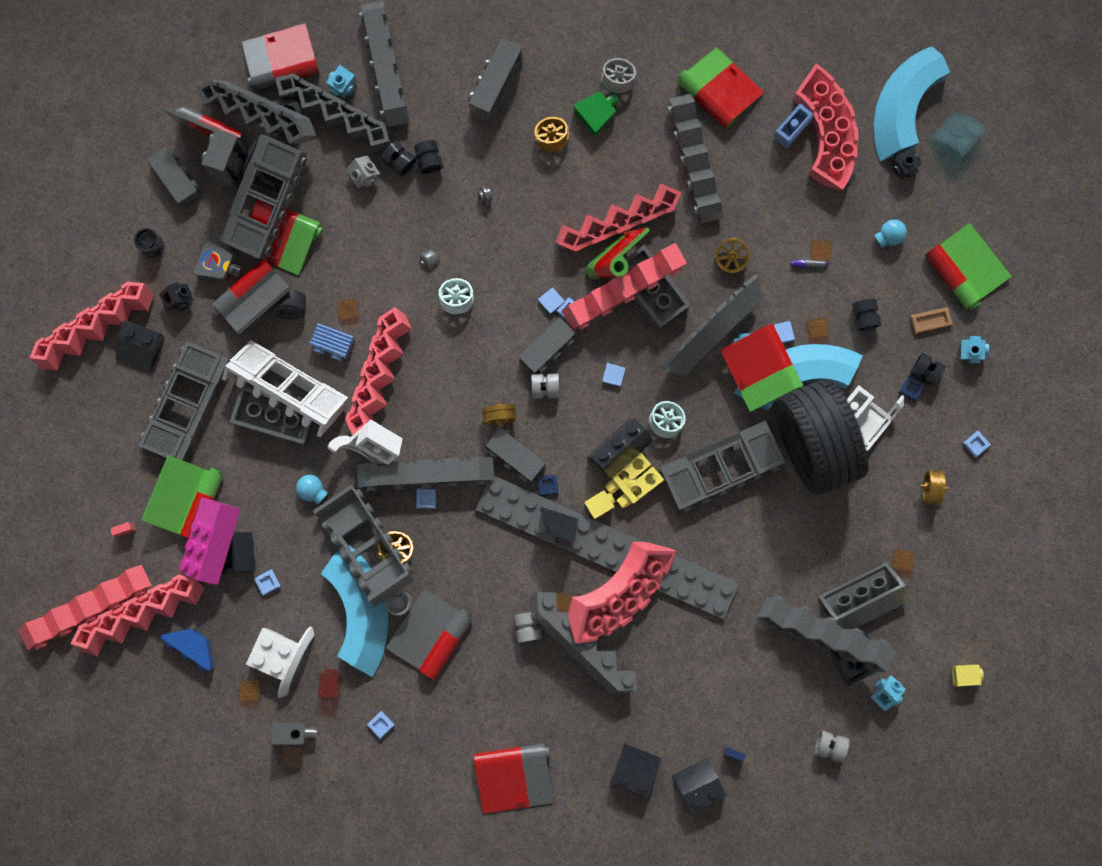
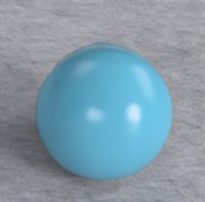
[875,220,907,248]
[296,475,328,505]

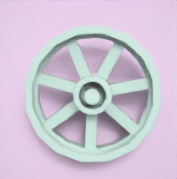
[439,278,473,314]
[648,401,686,438]

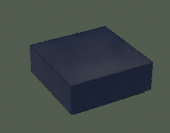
[899,376,925,402]
[537,475,559,496]
[723,747,746,762]

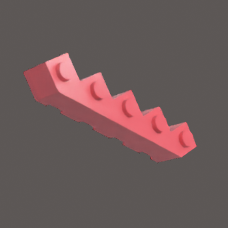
[555,184,682,251]
[561,243,687,330]
[30,282,154,371]
[345,307,412,435]
[18,565,151,650]
[71,575,204,656]

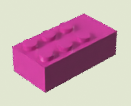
[179,497,240,585]

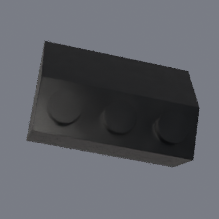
[588,418,654,479]

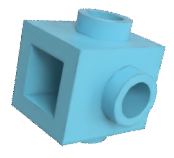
[326,65,357,99]
[961,336,989,363]
[871,676,905,711]

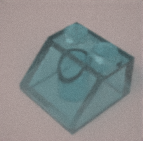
[929,112,987,163]

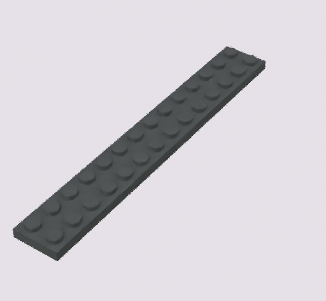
[476,476,739,620]

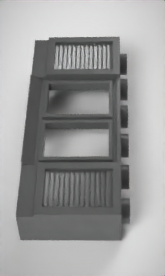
[220,134,307,259]
[138,341,230,461]
[659,421,785,513]
[313,485,415,607]

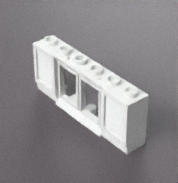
[222,340,348,437]

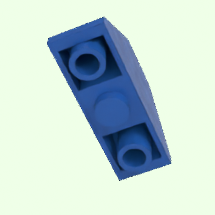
[161,629,215,672]

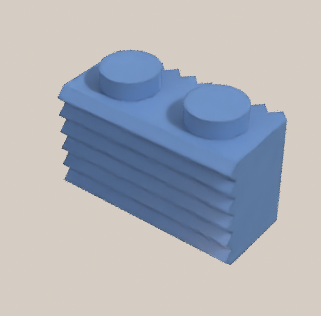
[773,104,814,149]
[310,323,355,361]

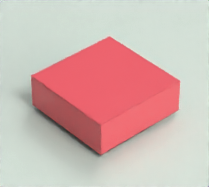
[110,522,136,537]

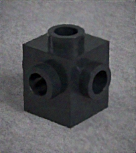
[891,149,921,180]
[159,283,194,311]

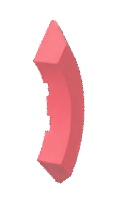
[793,64,858,191]
[568,542,676,643]

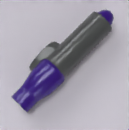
[791,258,828,268]

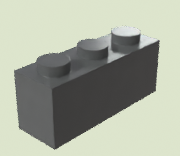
[147,146,201,208]
[519,317,576,374]
[486,428,546,483]

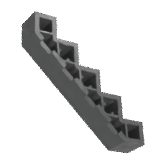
[359,0,410,127]
[275,74,390,153]
[197,80,316,144]
[667,94,723,223]
[357,457,494,492]
[530,592,637,695]
[757,596,897,672]

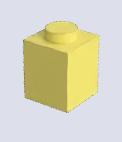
[584,490,615,520]
[951,665,983,686]

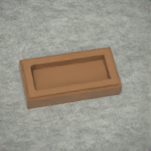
[910,307,953,334]

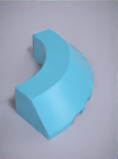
[873,46,950,162]
[734,344,863,411]
[321,544,389,677]

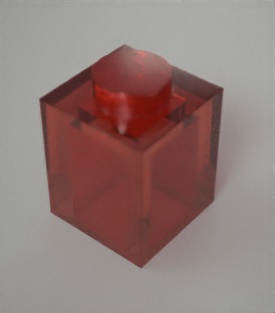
[318,669,342,698]

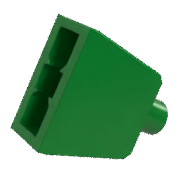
[573,92,620,137]

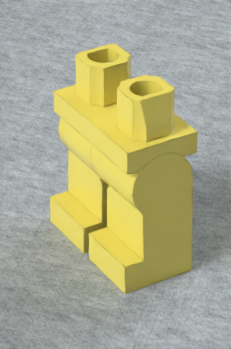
[605,453,664,508]

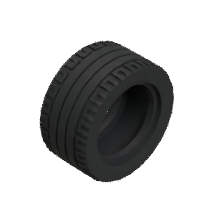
[775,379,869,495]

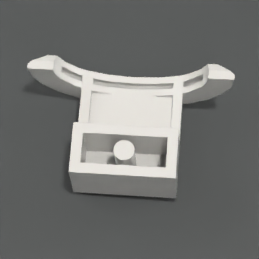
[847,385,904,451]
[327,420,402,465]
[246,627,314,698]

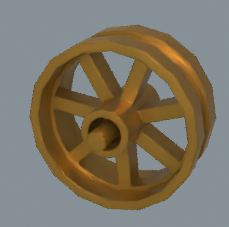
[535,117,570,152]
[715,237,750,273]
[482,401,517,428]
[920,470,948,506]
[377,531,413,564]

